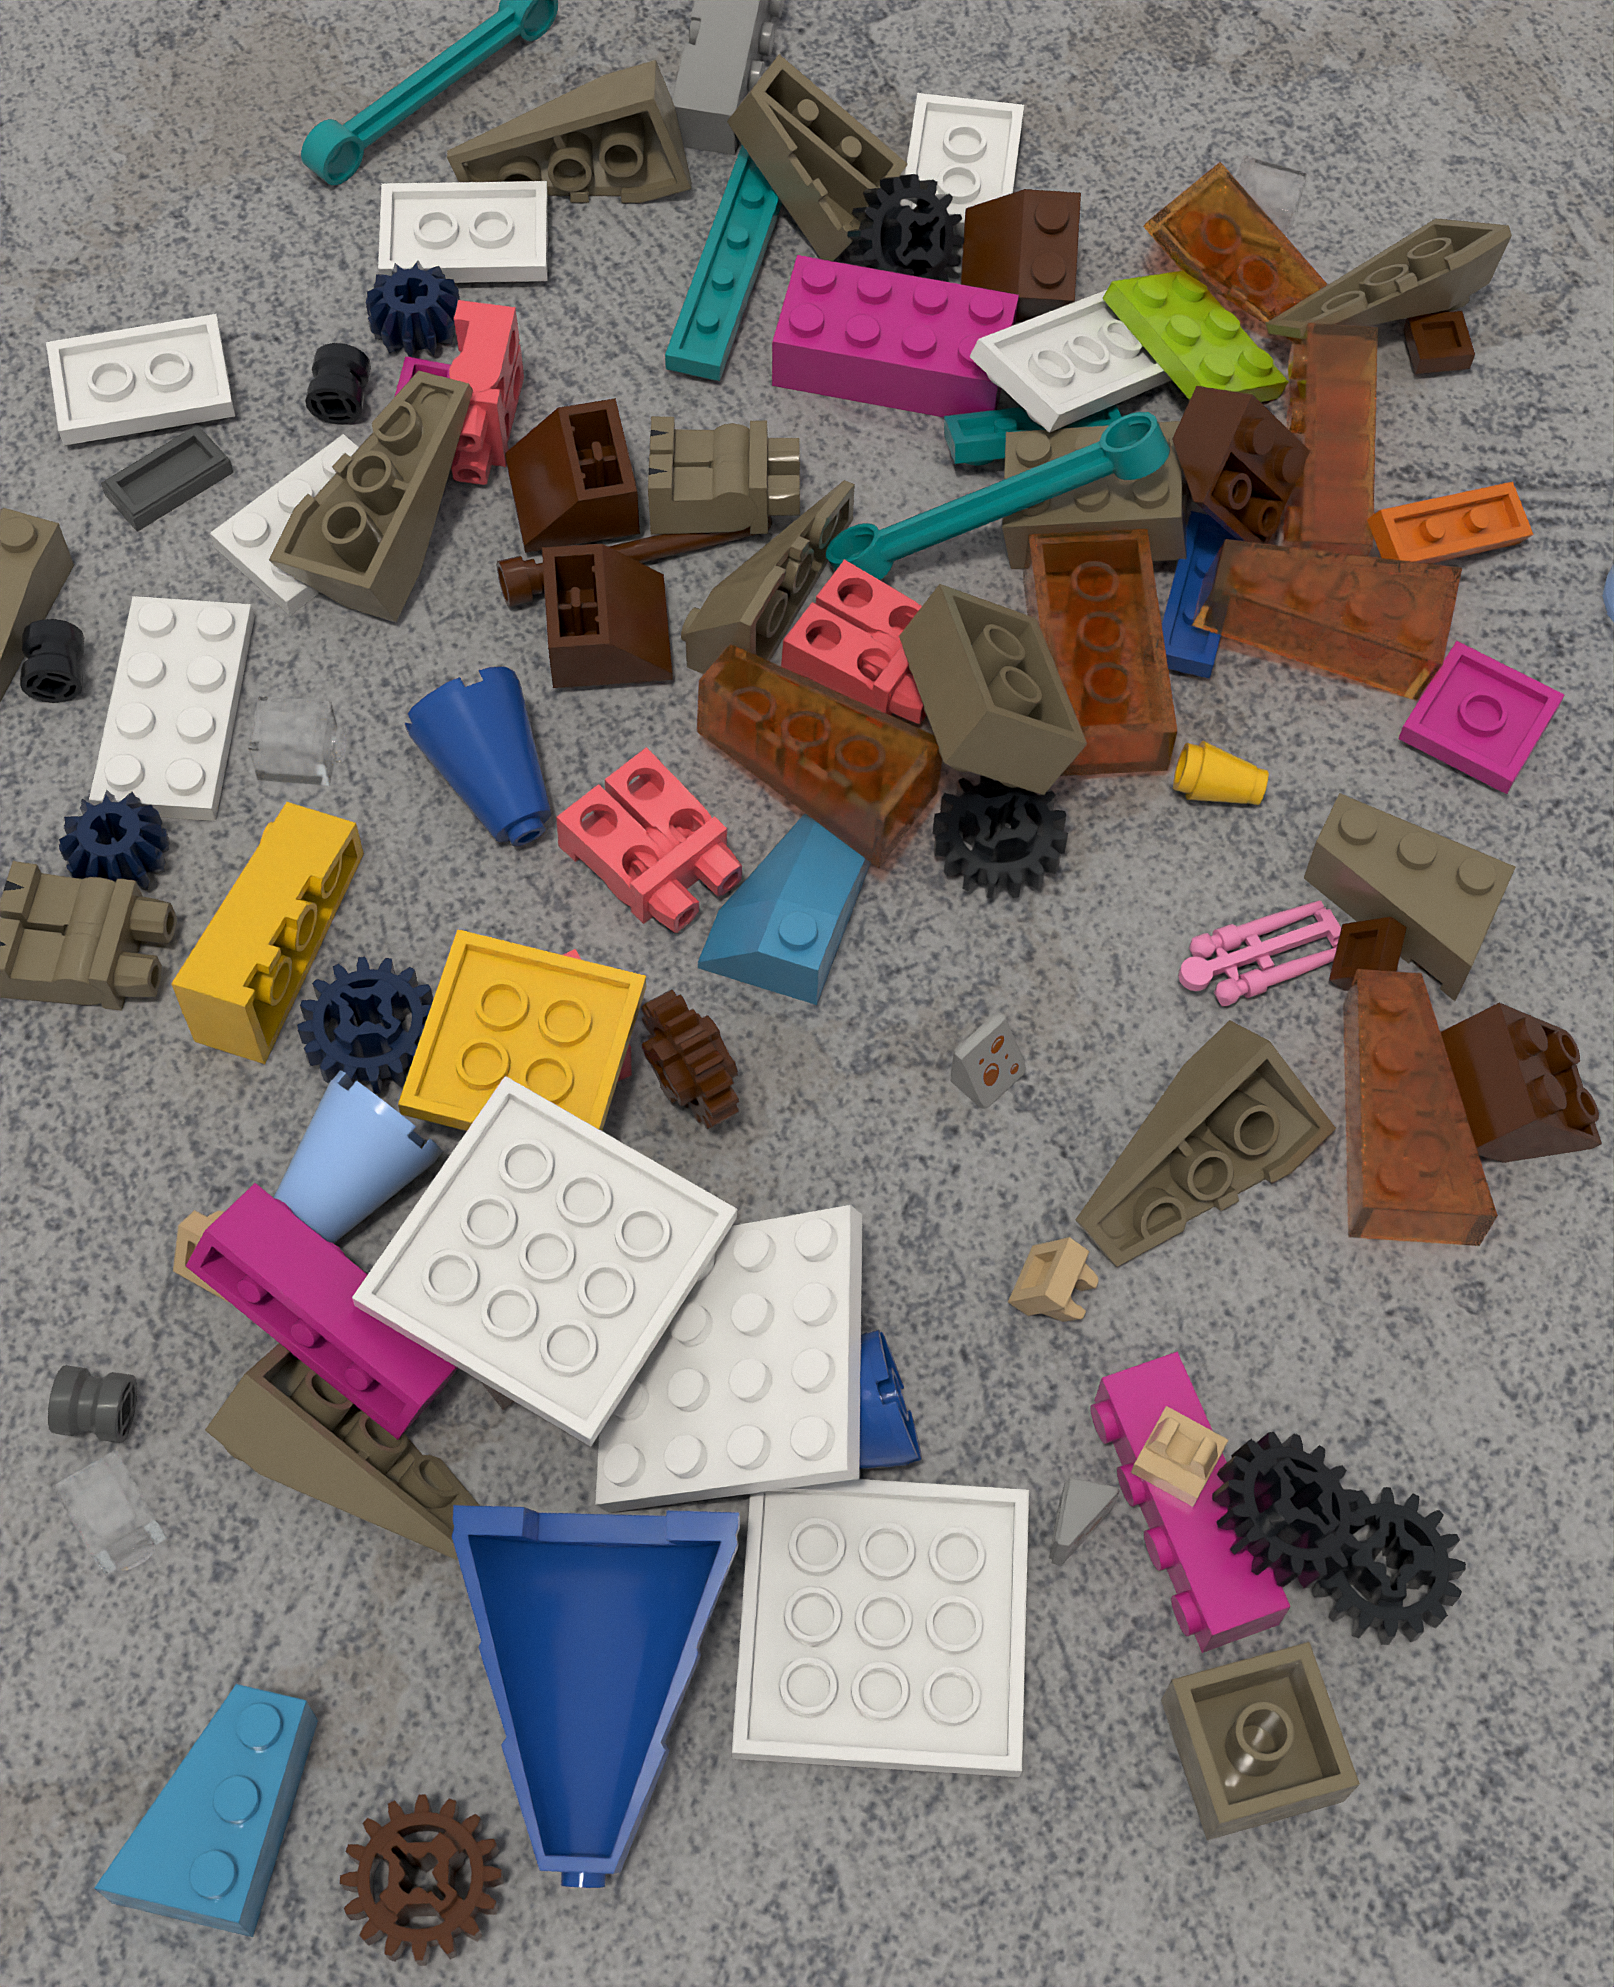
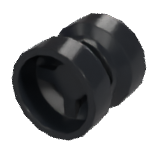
[305,343,371,425]
[20,619,85,703]

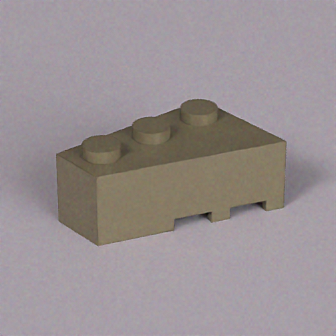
[1304,793,1516,1001]

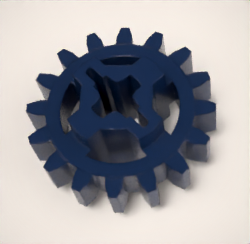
[297,957,433,1094]

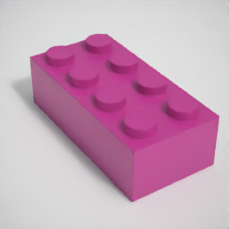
[772,255,1019,418]

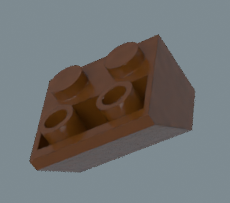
[1172,386,1310,556]
[505,398,640,553]
[542,544,673,688]
[1434,1002,1602,1163]

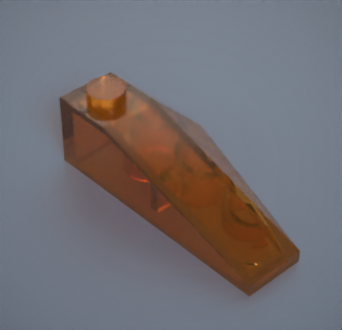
[1143,162,1367,364]

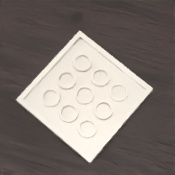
[352,1076,737,1447]
[595,1205,862,1513]
[732,1479,1029,1777]

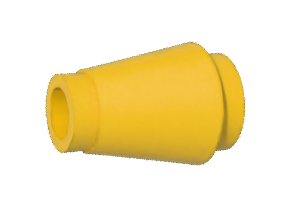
[1173,741,1269,806]

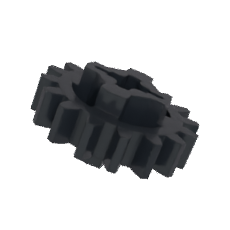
[847,174,965,282]
[932,775,1068,899]
[1212,1432,1365,1589]
[1312,1487,1466,1645]

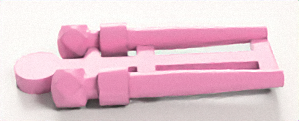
[1178,900,1341,1007]

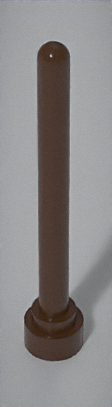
[496,516,772,607]

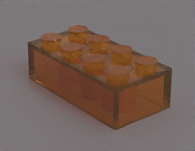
[1023,529,1178,776]

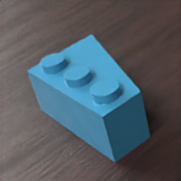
[94,1684,318,1937]

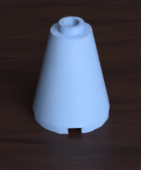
[273,1070,443,1244]

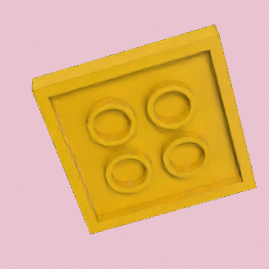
[398,929,647,1131]

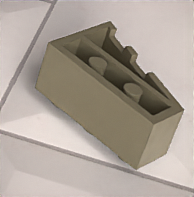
[727,54,908,261]

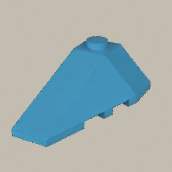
[698,776,895,1005]

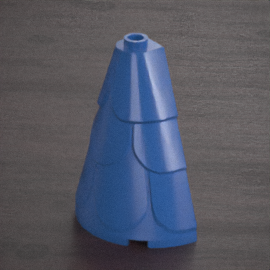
[452,1505,740,1888]

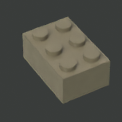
[1002,421,1187,569]
[899,584,1087,795]

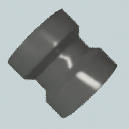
[48,1365,137,1443]

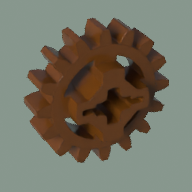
[641,989,739,1129]
[340,1794,504,1966]

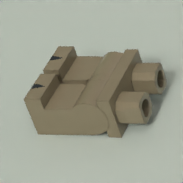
[648,416,800,535]
[0,861,177,1011]

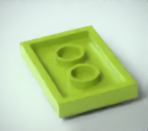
[1102,269,1289,402]

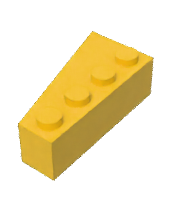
[171,802,364,1064]

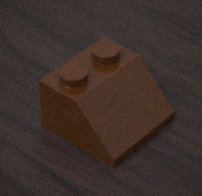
[961,189,1081,322]

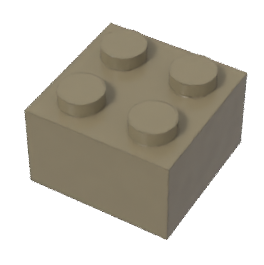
[1161,1642,1360,1840]

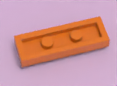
[1367,482,1534,574]

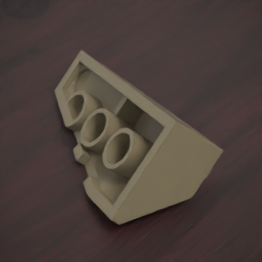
[447,60,692,203]
[1265,218,1512,339]
[269,371,473,622]
[681,480,855,694]
[0,508,74,702]
[1075,1020,1336,1267]
[205,1343,480,1560]

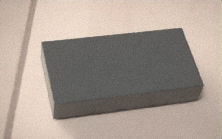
[101,424,233,532]

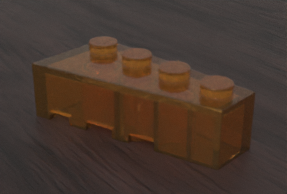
[1284,323,1378,567]
[1192,539,1462,701]
[697,644,943,868]
[1343,969,1498,1246]

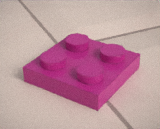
[1398,640,1565,794]

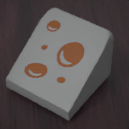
[950,1013,1026,1109]
[1049,1477,1120,1566]

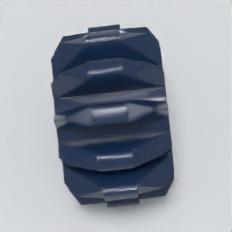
[365,260,460,357]
[59,789,170,890]

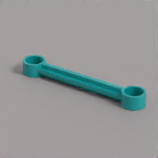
[301,0,558,185]
[826,412,1170,580]

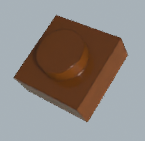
[1403,311,1475,374]
[1329,917,1407,991]

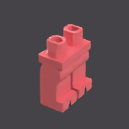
[449,300,524,485]
[781,559,927,724]
[556,747,742,933]

